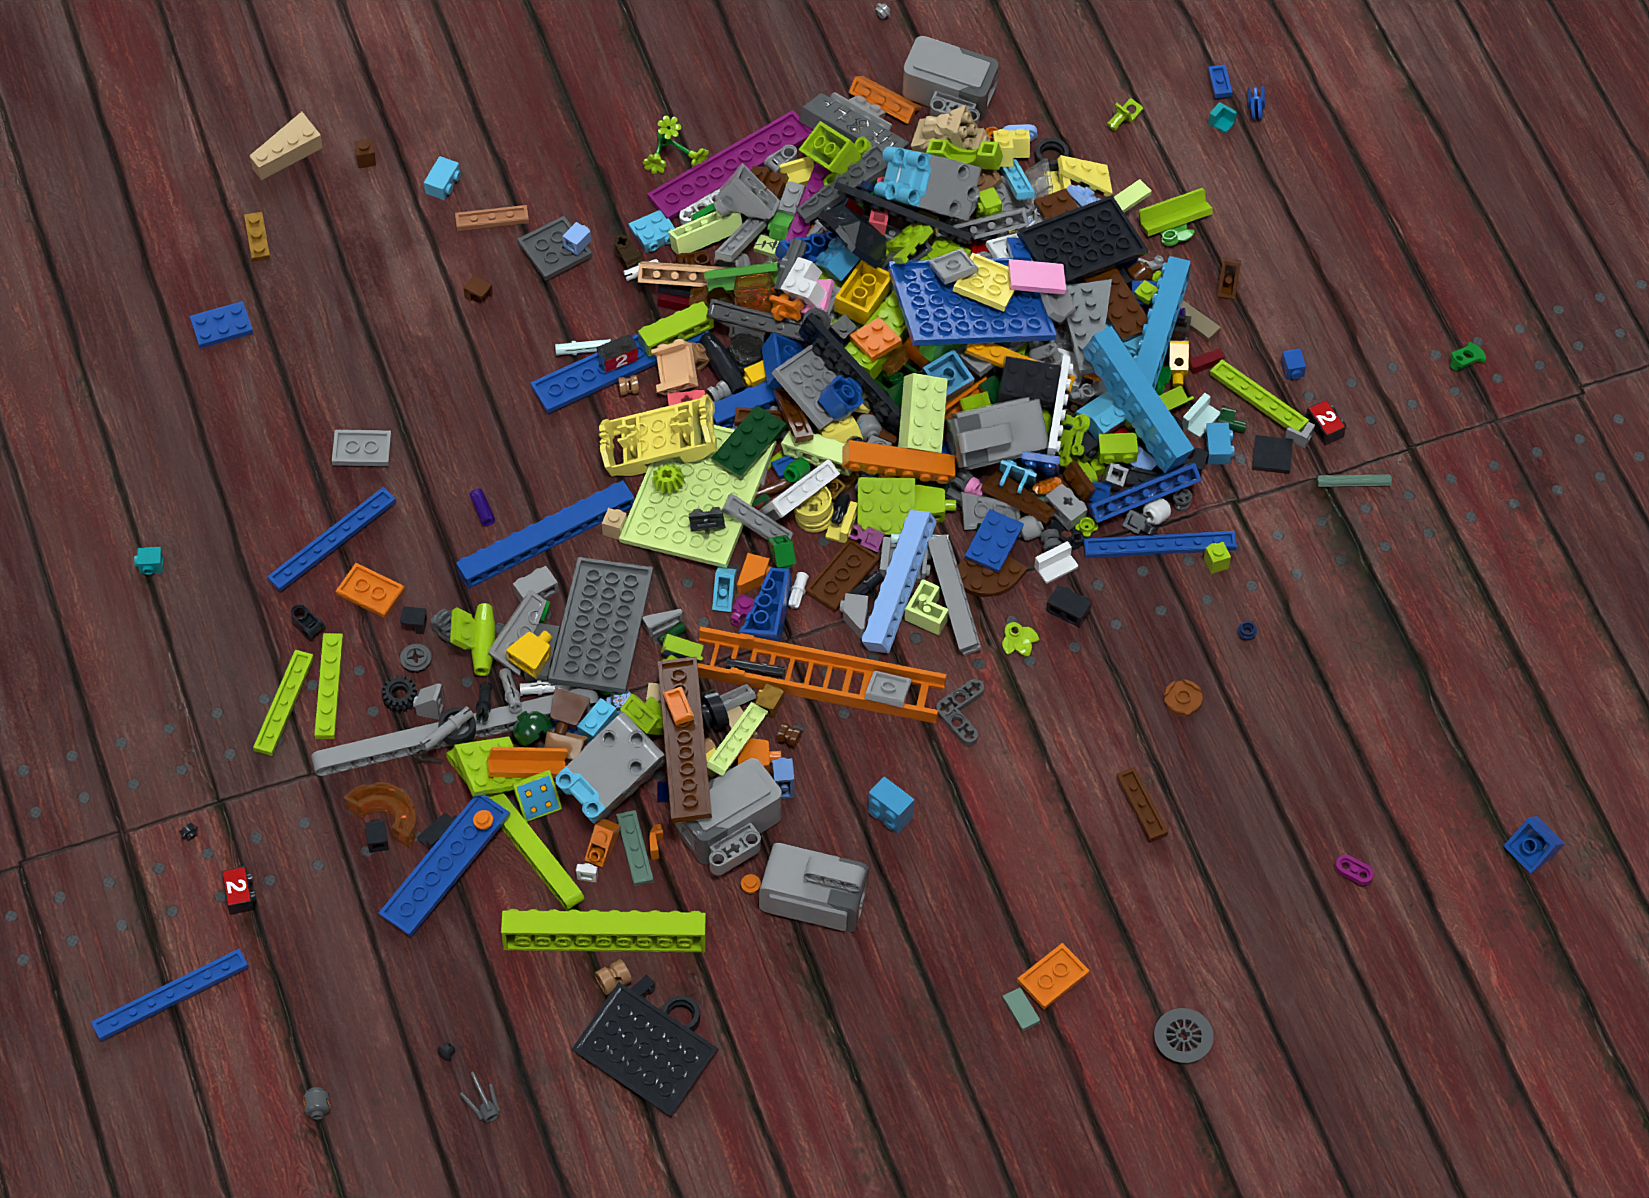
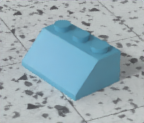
[1075,391,1128,442]

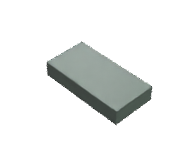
[1002,987,1040,1032]

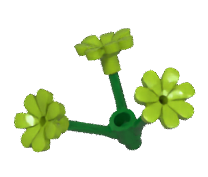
[643,116,709,174]

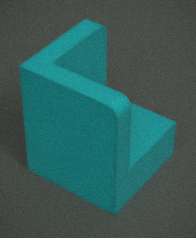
[1208,102,1237,134]

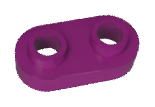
[1335,855,1374,886]

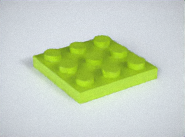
[857,477,915,535]
[453,736,525,797]

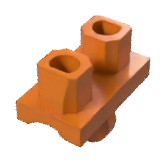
[769,293,804,321]

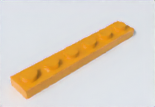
[965,343,1076,395]

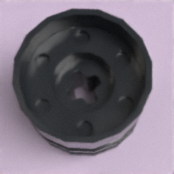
[700,688,729,735]

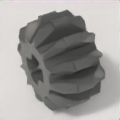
[431,609,452,642]

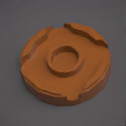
[1164,679,1203,716]

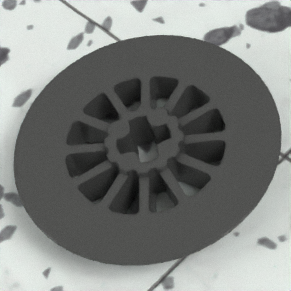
[1154,1008,1214,1063]

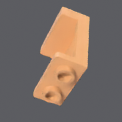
[651,339,698,396]

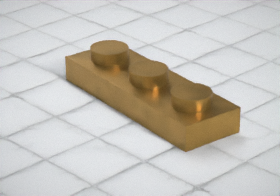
[244,212,270,262]

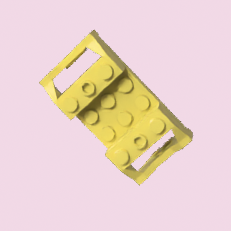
[599,394,718,476]

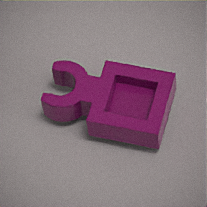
[849,524,886,552]

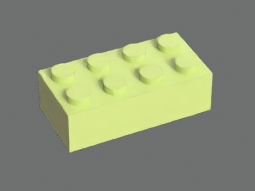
[898,373,948,453]

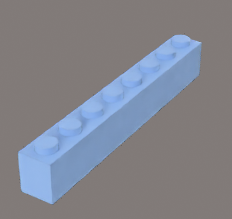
[862,510,937,653]

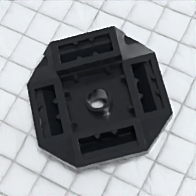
[818,204,888,269]

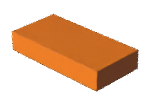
[663,687,694,725]

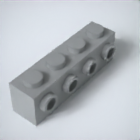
[954,207,1029,245]

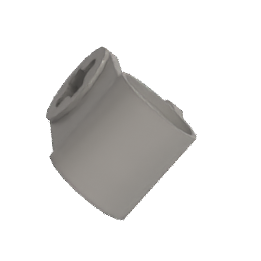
[764,145,797,173]
[1029,342,1063,365]

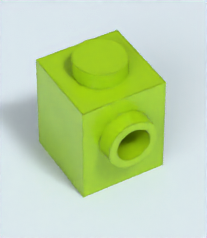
[1204,542,1231,574]

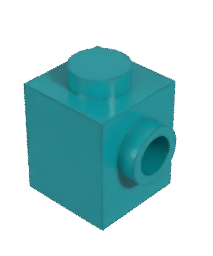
[134,547,164,575]

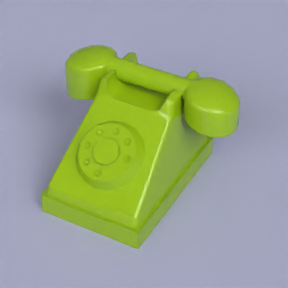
[798,121,872,185]

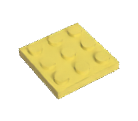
[953,253,1016,311]

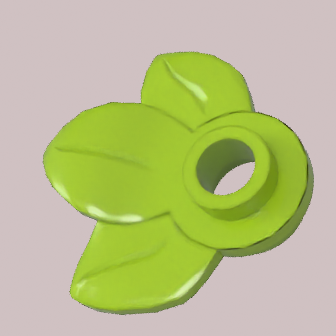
[1002,622,1039,657]

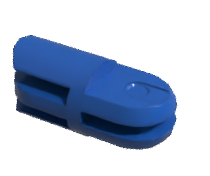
[1247,86,1266,120]

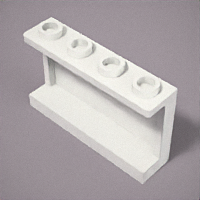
[759,459,840,521]

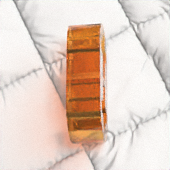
[882,346,911,375]

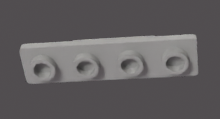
[830,92,892,131]

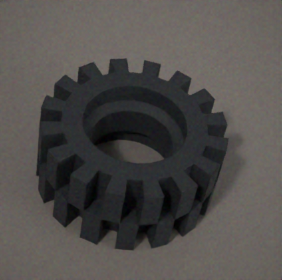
[381,675,418,713]

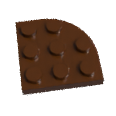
[958,556,1028,597]

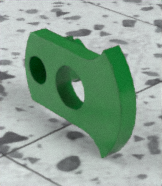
[1450,342,1486,371]

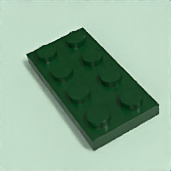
[711,405,787,480]

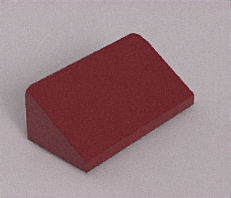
[658,293,698,311]

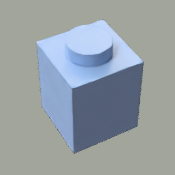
[563,222,591,256]

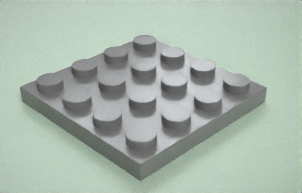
[772,345,838,430]

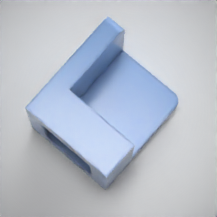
[1130,443,1157,471]

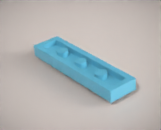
[999,159,1035,200]

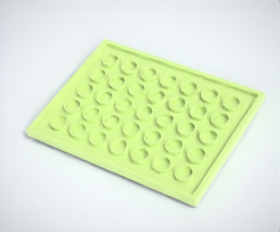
[619,424,776,568]

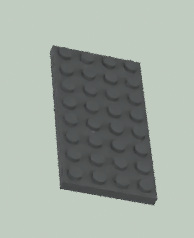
[548,557,653,694]

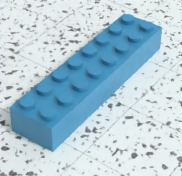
[1134,256,1191,390]
[1083,326,1194,473]

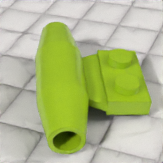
[450,603,496,676]

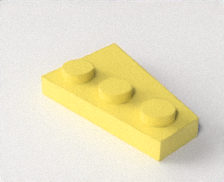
[1057,155,1113,197]

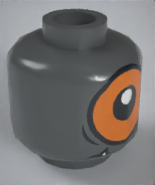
[303,1087,331,1120]

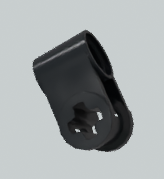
[291,604,326,641]

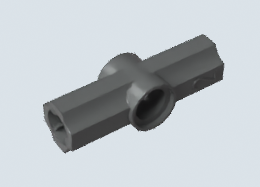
[774,238,807,294]

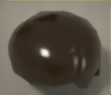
[705,287,735,308]

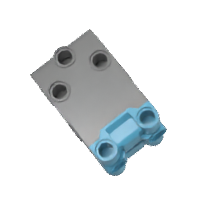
[874,146,982,221]
[555,712,666,824]

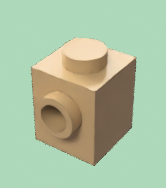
[602,508,627,540]

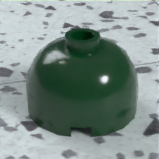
[513,711,553,747]

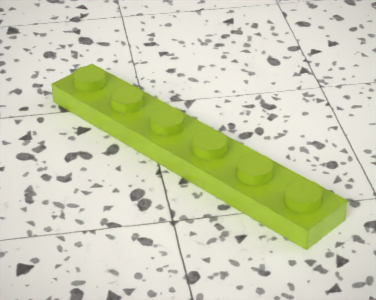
[1210,360,1309,432]
[315,633,343,739]
[253,650,314,756]

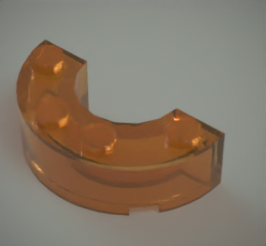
[344,782,418,848]

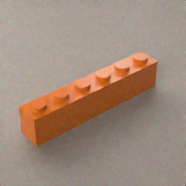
[842,440,955,484]

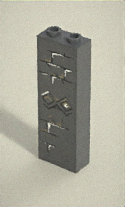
[799,93,909,149]

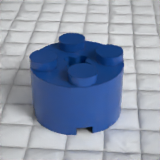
[818,375,864,421]

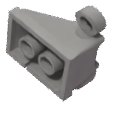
[714,163,780,219]

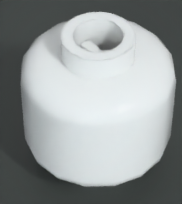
[1143,498,1171,525]

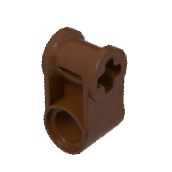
[676,251,711,266]

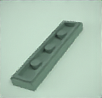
[616,810,654,886]

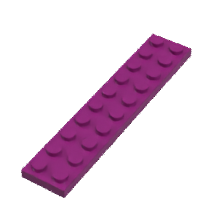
[647,110,812,220]

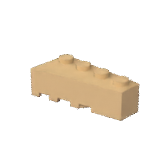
[250,112,323,180]

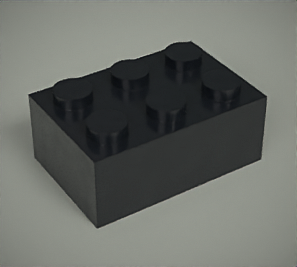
[998,356,1062,403]

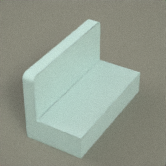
[1182,393,1220,438]

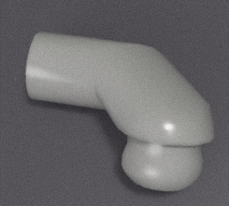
[1137,256,1164,271]

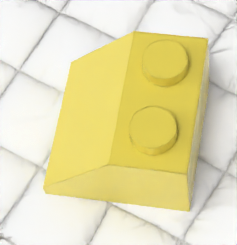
[816,415,864,444]

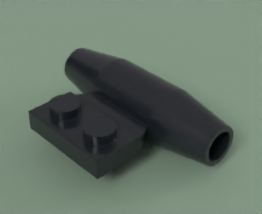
[700,332,762,394]

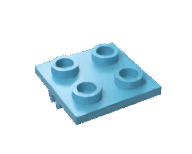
[1000,460,1037,494]

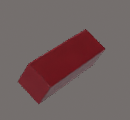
[1188,348,1225,374]

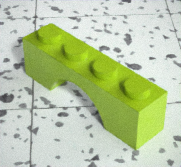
[926,139,1003,170]

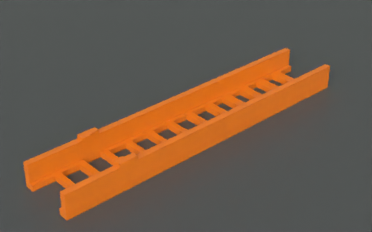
[698,626,946,724]

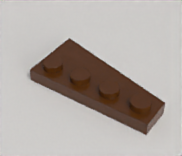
[981,470,1056,524]

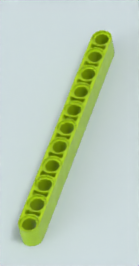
[446,749,584,911]

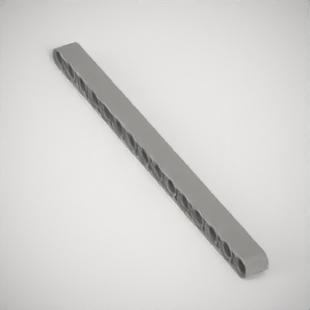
[311,688,599,776]

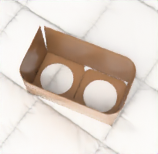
[544,729,589,760]

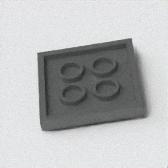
[517,216,592,281]

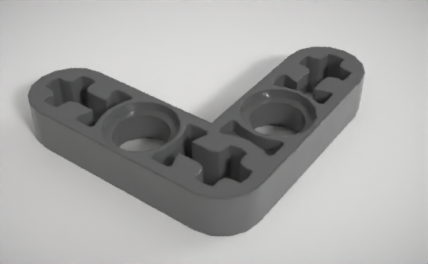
[936,679,984,747]

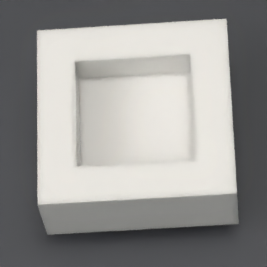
[576,863,598,883]

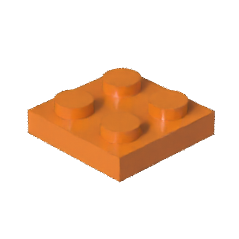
[850,317,902,362]

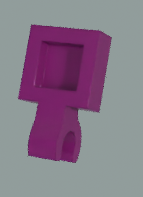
[731,594,754,627]

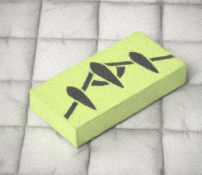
[754,234,779,259]

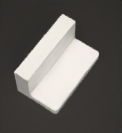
[1034,541,1078,584]

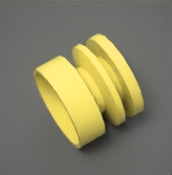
[794,486,834,533]

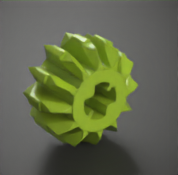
[652,463,685,495]

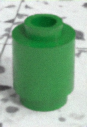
[784,457,810,482]

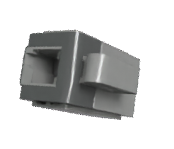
[902,36,999,127]
[944,397,1049,469]
[675,758,781,875]
[759,843,869,932]

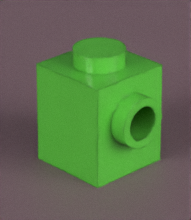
[767,212,794,241]

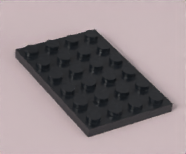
[1017,195,1148,285]
[572,982,719,1118]

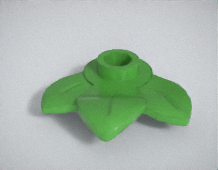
[1160,223,1195,246]

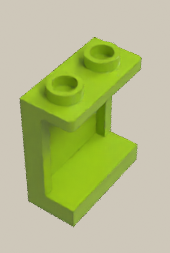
[620,694,664,735]

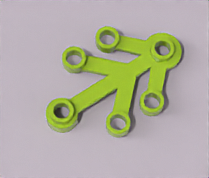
[1038,414,1090,467]

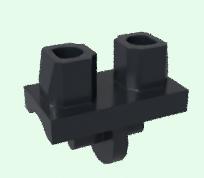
[689,507,725,534]

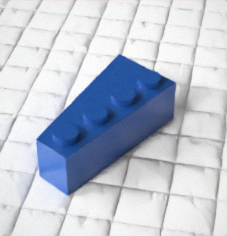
[775,230,839,263]
[739,568,792,642]

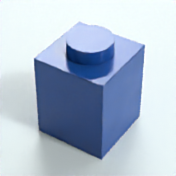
[1281,348,1306,380]

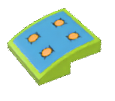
[512,770,562,822]

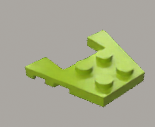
[886,225,934,264]

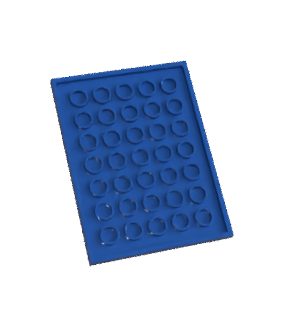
[887,258,1057,346]

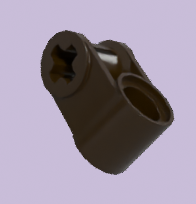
[614,235,643,270]

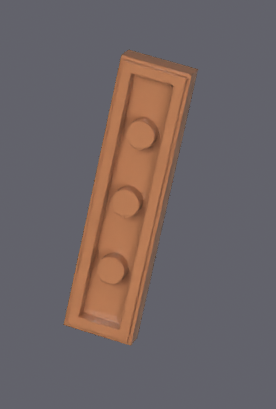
[455,205,529,231]

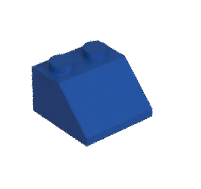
[1504,816,1565,874]

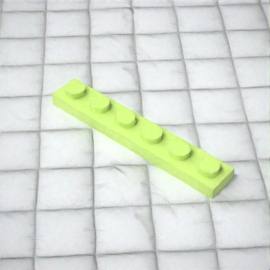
[707,702,768,776]

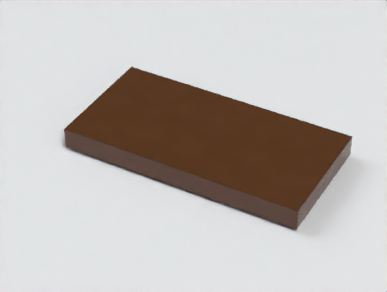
[805,538,880,613]

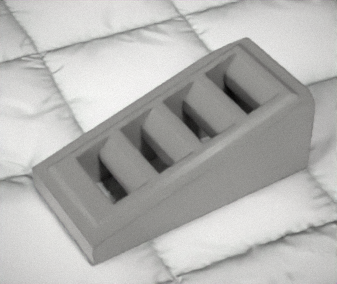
[642,609,683,637]

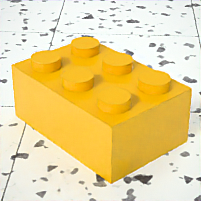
[833,259,893,325]

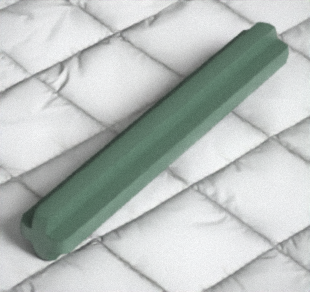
[1317,474,1392,487]

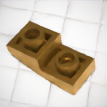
[825,471,860,501]

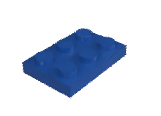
[190,301,253,349]
[1022,451,1060,477]
[965,509,1024,573]

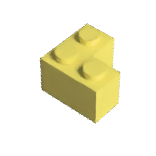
[993,129,1030,167]

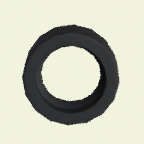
[1035,138,1069,172]
[438,707,476,746]
[662,995,700,1032]

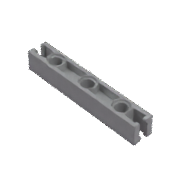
[928,534,982,656]

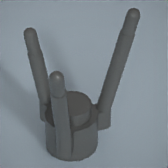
[460,1072,501,1123]

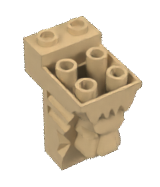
[911,105,990,153]

